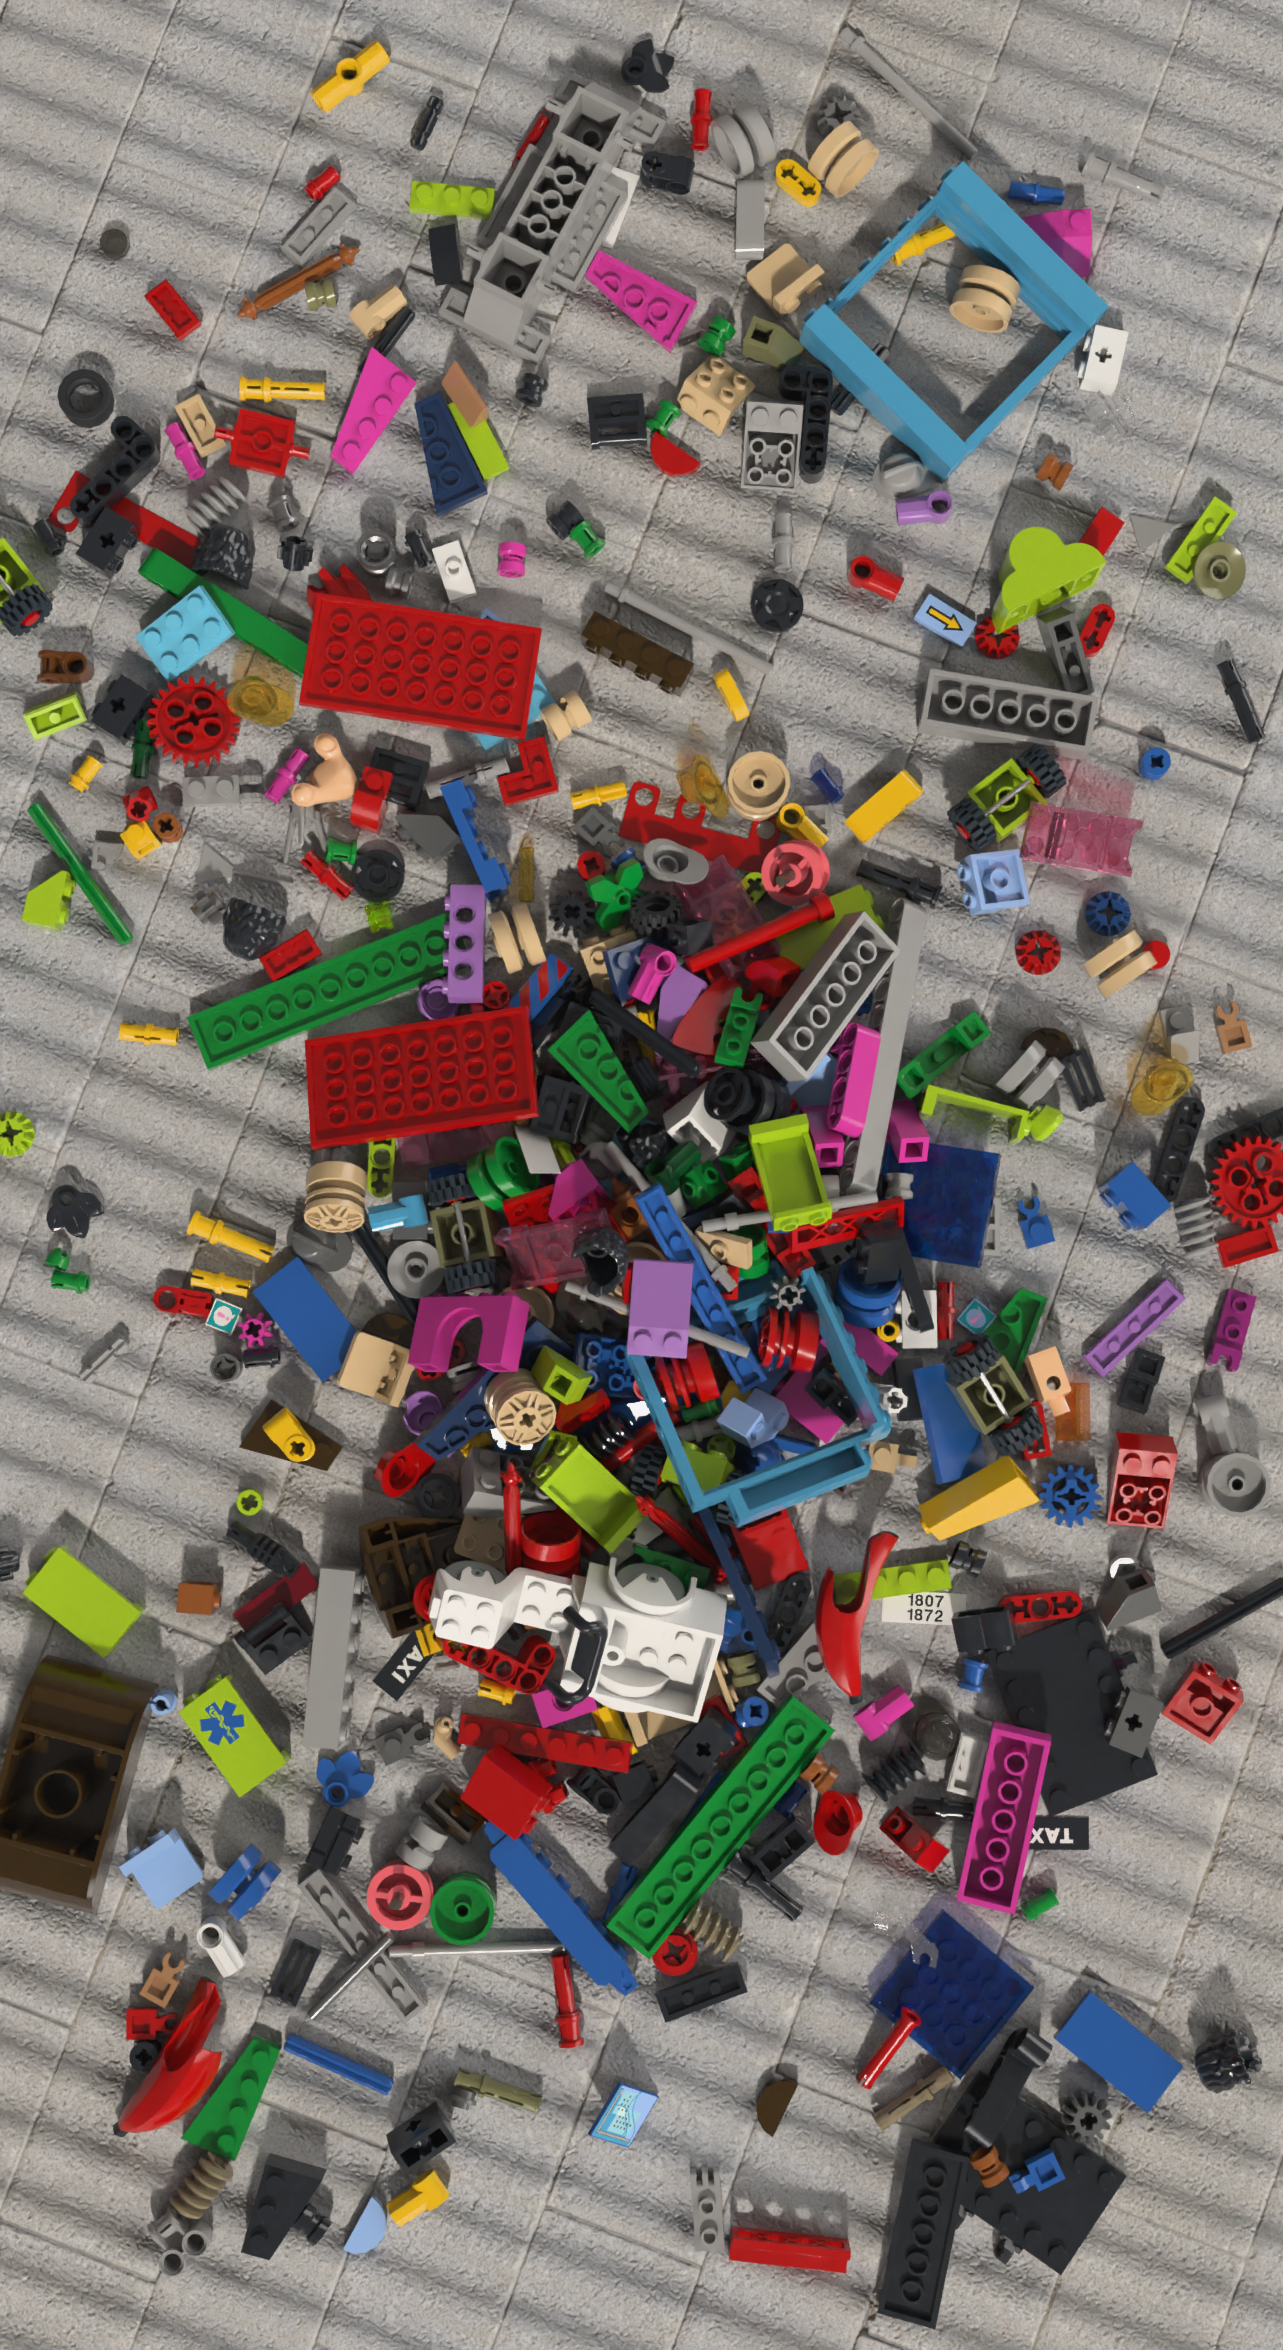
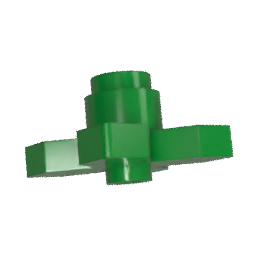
[585,858,646,932]

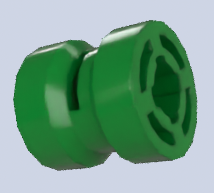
[697,316,736,357]

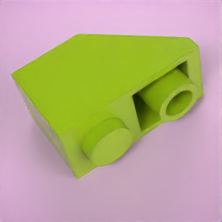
[21,871,76,932]
[531,1345,593,1405]

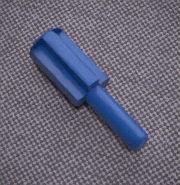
[428,1163,467,1181]

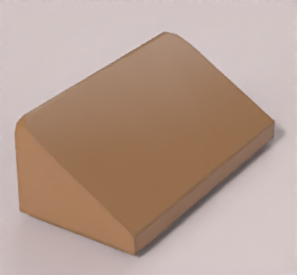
[442,362,489,428]

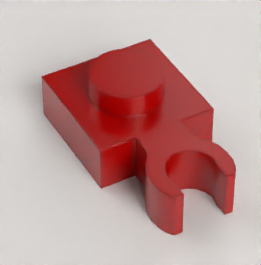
[126,2007,178,2040]

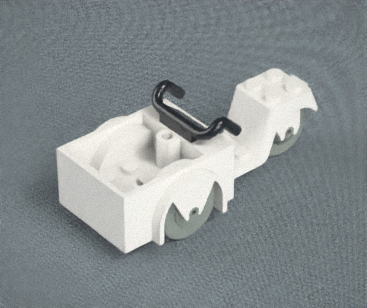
[428,1557,728,1723]

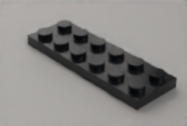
[877,2138,971,2329]

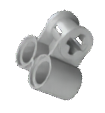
[147,2205,213,2277]

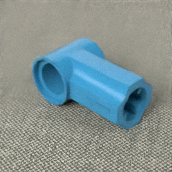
[368,1194,429,1232]

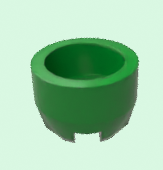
[44,1247,70,1271]

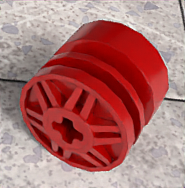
[757,1305,820,1372]
[654,1340,720,1412]
[521,1511,581,1579]

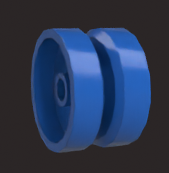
[833,1256,902,1328]
[207,1843,282,1921]

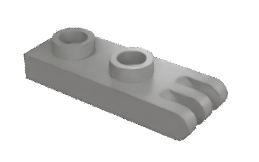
[690,2166,725,2252]

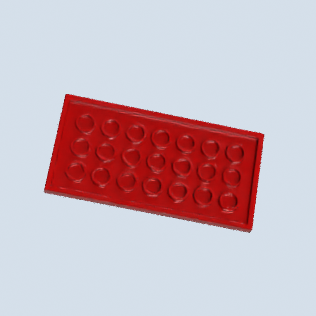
[299,593,542,741]
[305,1005,539,1150]

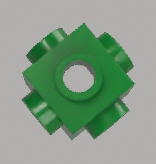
[719,1141,759,1182]
[679,1159,728,1211]

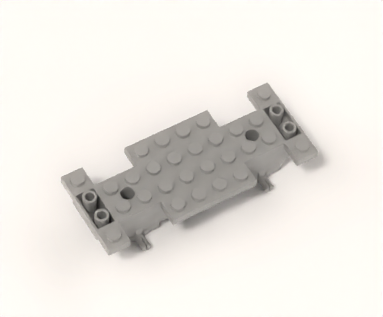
[439,72,667,365]

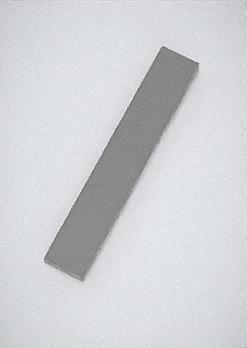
[297,1868,428,2025]

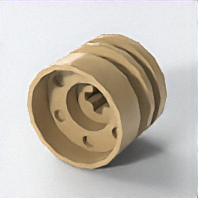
[304,1161,367,1233]
[484,1368,556,1445]

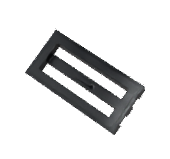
[1058,1048,1106,1112]
[269,1938,321,2007]

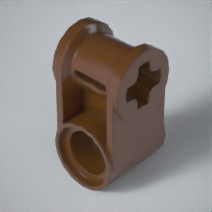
[37,650,94,684]

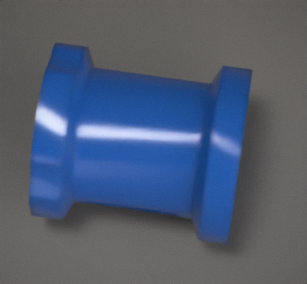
[957,1657,989,1693]

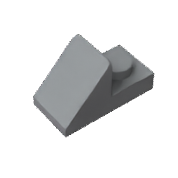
[1158,1005,1199,1067]

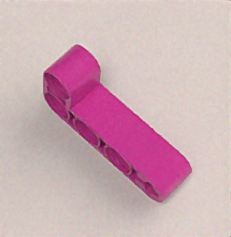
[826,1022,881,1138]

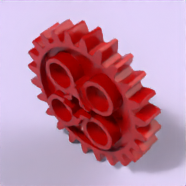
[147,676,240,768]
[1207,1135,1283,1229]

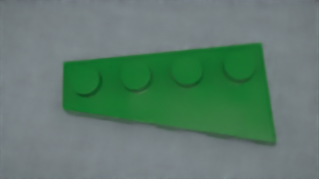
[181,2036,282,2161]

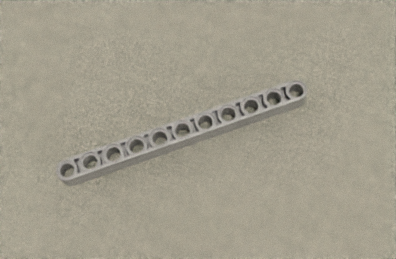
[839,898,927,1195]

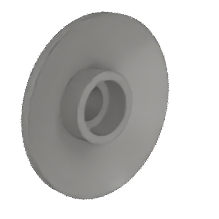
[387,1241,445,1298]

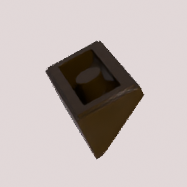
[420,1781,486,1846]

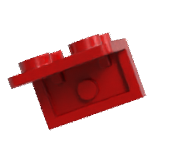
[502,1184,555,1232]

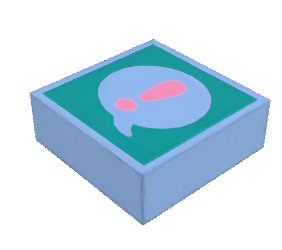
[956,1298,997,1335]

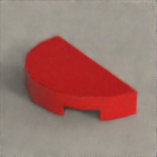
[650,431,701,477]

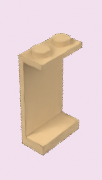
[624,1657,738,1747]

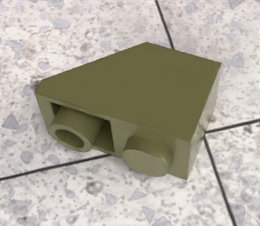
[742,316,804,370]

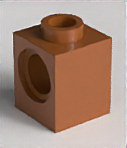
[610,1190,649,1240]
[176,1581,222,1615]

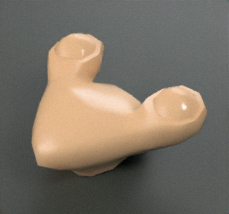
[290,733,360,807]

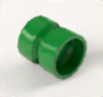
[731,1224,770,1279]

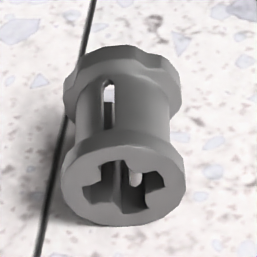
[267,495,300,532]

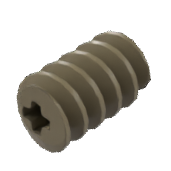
[678,1898,744,1962]
[169,2151,234,2219]

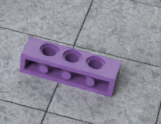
[442,884,486,1004]

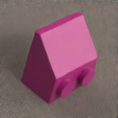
[548,1159,611,1235]

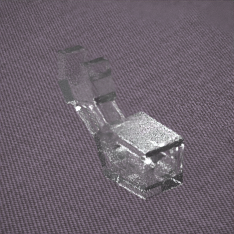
[872,1909,939,1968]

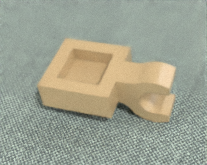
[868,1441,918,1473]

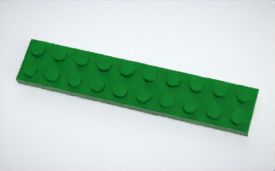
[187,911,467,1071]
[604,1693,835,1959]

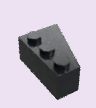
[241,2153,327,2260]

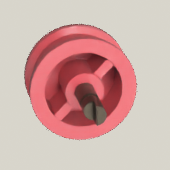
[761,839,830,906]
[367,1859,434,1930]

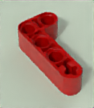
[436,1635,556,1695]

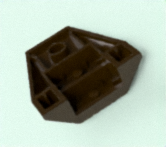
[358,1517,476,1639]

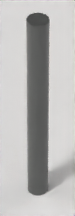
[307,1931,395,2020]

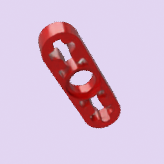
[997,1590,1082,1623]

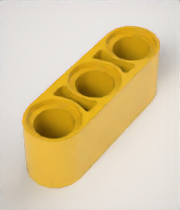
[844,769,924,844]

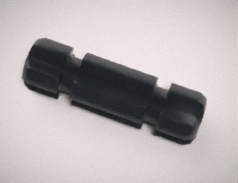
[410,95,444,151]

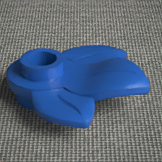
[719,1606,758,1654]
[317,1750,375,1807]

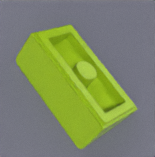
[23,690,87,741]

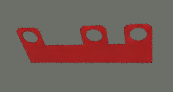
[49,471,202,569]
[618,782,780,873]

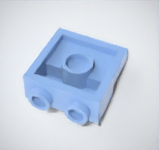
[957,849,1031,915]

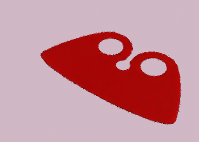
[672,974,748,1056]

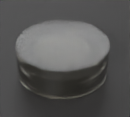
[100,229,129,260]

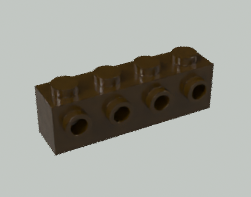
[581,611,694,697]

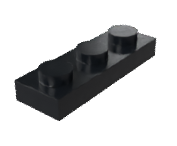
[655,1961,748,2023]

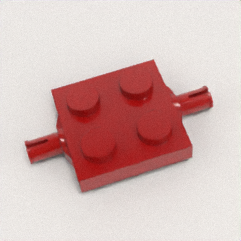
[214,408,310,478]

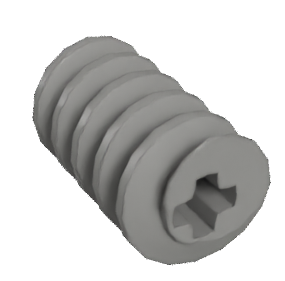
[184,476,247,538]
[1175,1197,1219,1259]

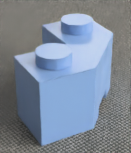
[717,1388,790,1449]

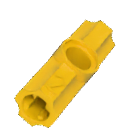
[310,40,390,113]

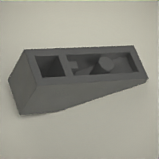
[1036,607,1095,695]

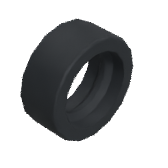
[57,369,115,428]

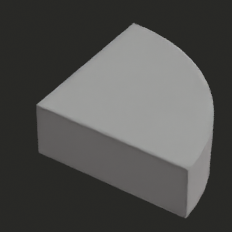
[801,803,831,833]
[91,840,124,870]

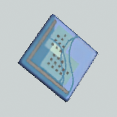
[588,2082,659,2148]

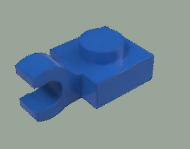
[1008,2148,1065,2194]

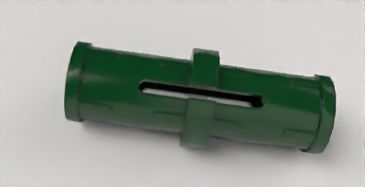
[129,719,154,779]

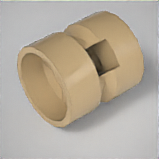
[539,690,592,742]

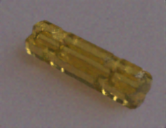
[519,847,534,903]

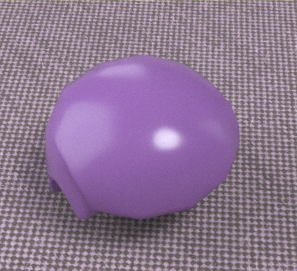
[416,978,460,1020]
[403,1390,446,1436]

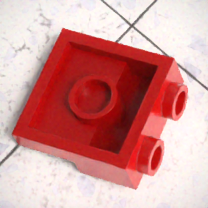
[1161,1661,1244,1745]

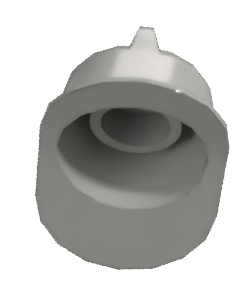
[873,450,937,500]
[643,838,709,885]

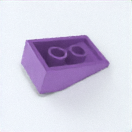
[655,964,709,1063]
[627,1258,693,1359]

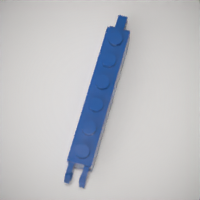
[483,1819,638,1996]

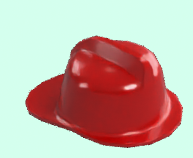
[373,1442,436,1498]
[813,1790,863,1855]

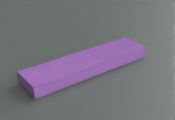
[1082,1278,1186,1377]

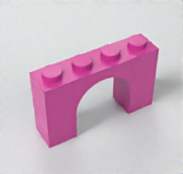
[800,1100,930,1168]
[407,1292,530,1372]
[772,1320,899,1444]

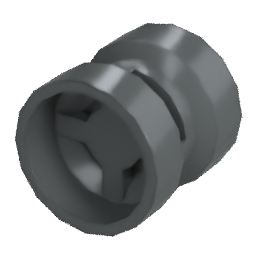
[210,1353,243,1382]

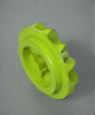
[0,1111,35,1157]

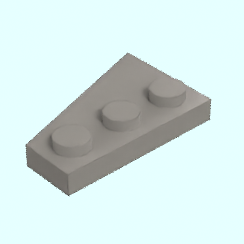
[755,1621,830,1707]

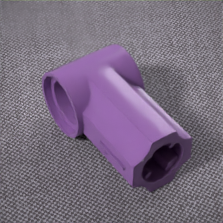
[895,490,952,526]

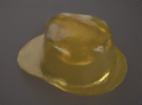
[227,675,294,726]
[676,755,729,819]
[1131,1057,1194,1116]

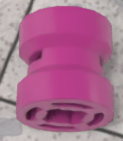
[497,542,526,578]

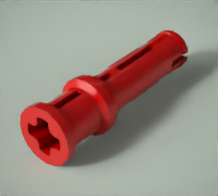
[550,1953,584,2048]

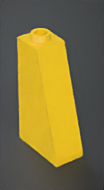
[918,1456,1040,1541]

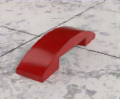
[727,1166,817,1278]

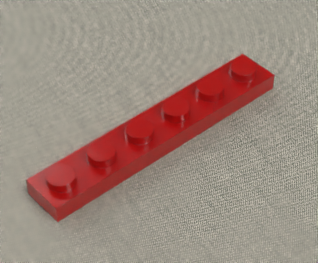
[458,1713,633,1773]

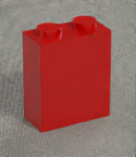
[460,1744,553,1840]

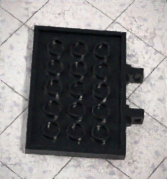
[985,1609,1160,1817]
[931,2070,1127,2275]

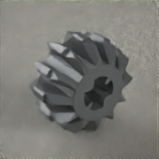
[1061,2090,1112,2144]

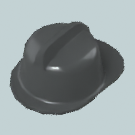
[286,1217,353,1272]

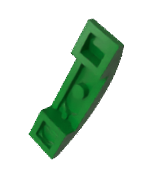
[896,1011,991,1099]

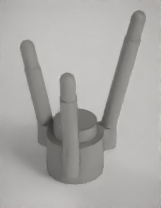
[283,802,332,866]

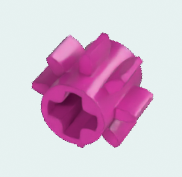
[238,1312,274,1347]

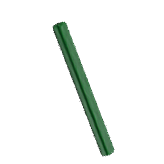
[27,803,133,946]

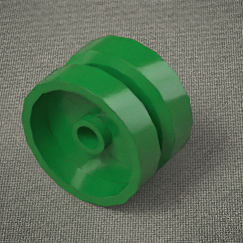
[467,1136,540,1211]
[430,1871,497,1945]

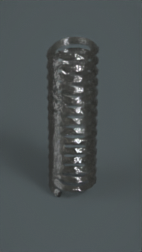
[678,330,703,347]

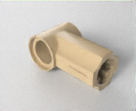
[349,284,408,339]

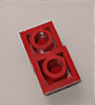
[1078,506,1125,556]

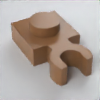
[1214,1001,1252,1055]
[140,1950,187,2009]

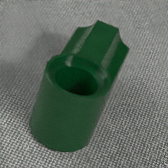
[644,1138,703,1196]

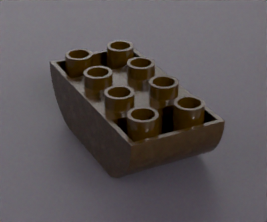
[0,1655,160,1915]

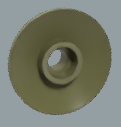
[1193,542,1246,600]

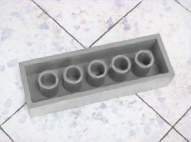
[917,668,1099,760]
[750,911,901,1082]
[302,1564,366,1750]

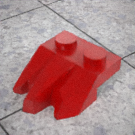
[307,563,373,613]

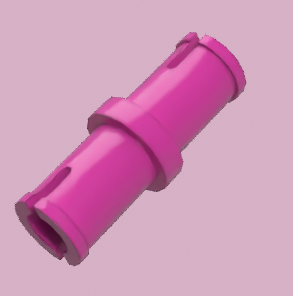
[165,422,206,480]
[263,747,310,804]

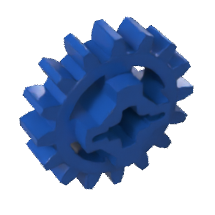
[1037,1464,1102,1528]

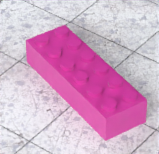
[956,1721,1051,1915]

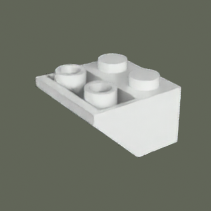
[663,1081,736,1165]

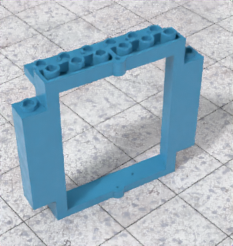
[624,1259,892,1527]

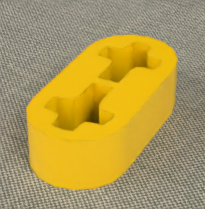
[775,159,821,207]
[713,668,749,722]

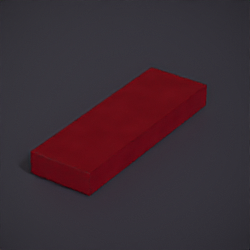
[233,1562,319,1631]

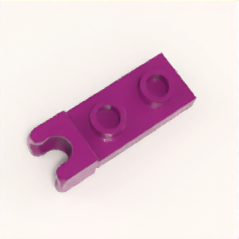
[1205,1288,1257,1372]

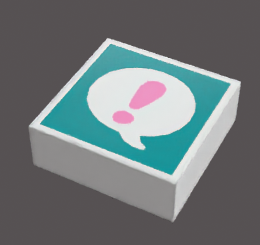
[205,1298,244,1335]

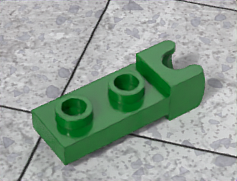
[715,987,763,1069]
[625,1542,711,1592]

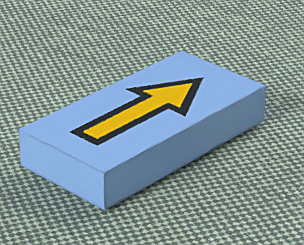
[914,594,977,649]

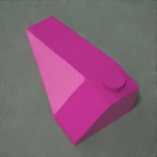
[1021,209,1092,278]

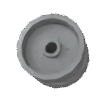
[711,101,776,179]
[993,1040,1065,1110]
[1198,1452,1271,1517]

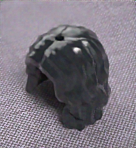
[190,524,253,590]
[222,897,287,961]
[616,1123,673,1183]
[571,1225,629,1298]
[1194,2029,1262,2094]

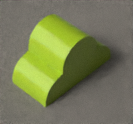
[991,527,1106,634]

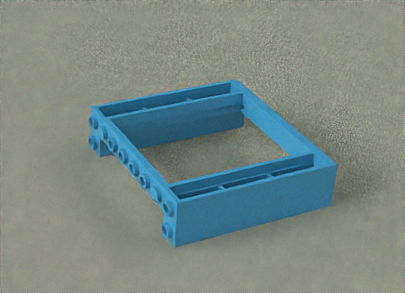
[799,161,1109,483]

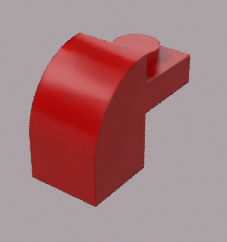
[350,765,393,834]
[744,956,801,1010]

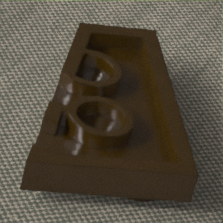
[239,1399,344,1471]

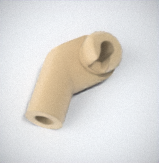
[433,1716,461,1760]

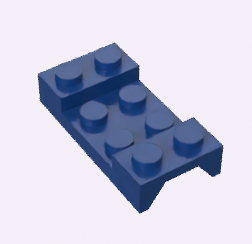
[440,779,512,902]

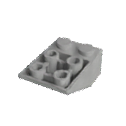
[741,397,804,492]
[460,1447,557,1518]

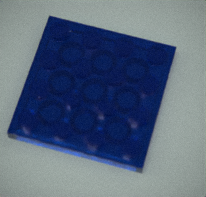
[881,1142,1002,1269]
[869,1909,1035,2080]

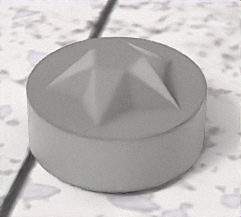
[1110,1554,1140,1581]

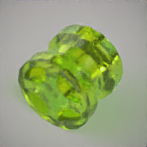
[365,901,394,933]

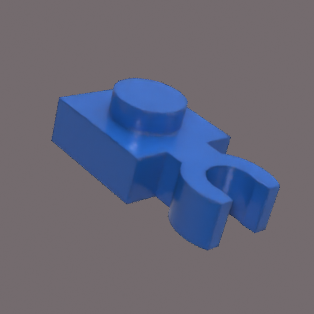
[1017,1196,1055,1249]

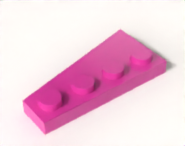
[586,250,697,353]
[329,347,417,474]

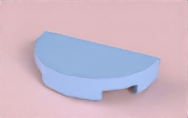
[343,2194,387,2254]

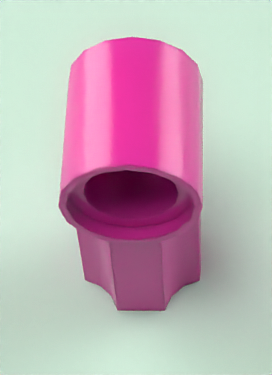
[627,944,677,1005]
[853,1685,914,1741]

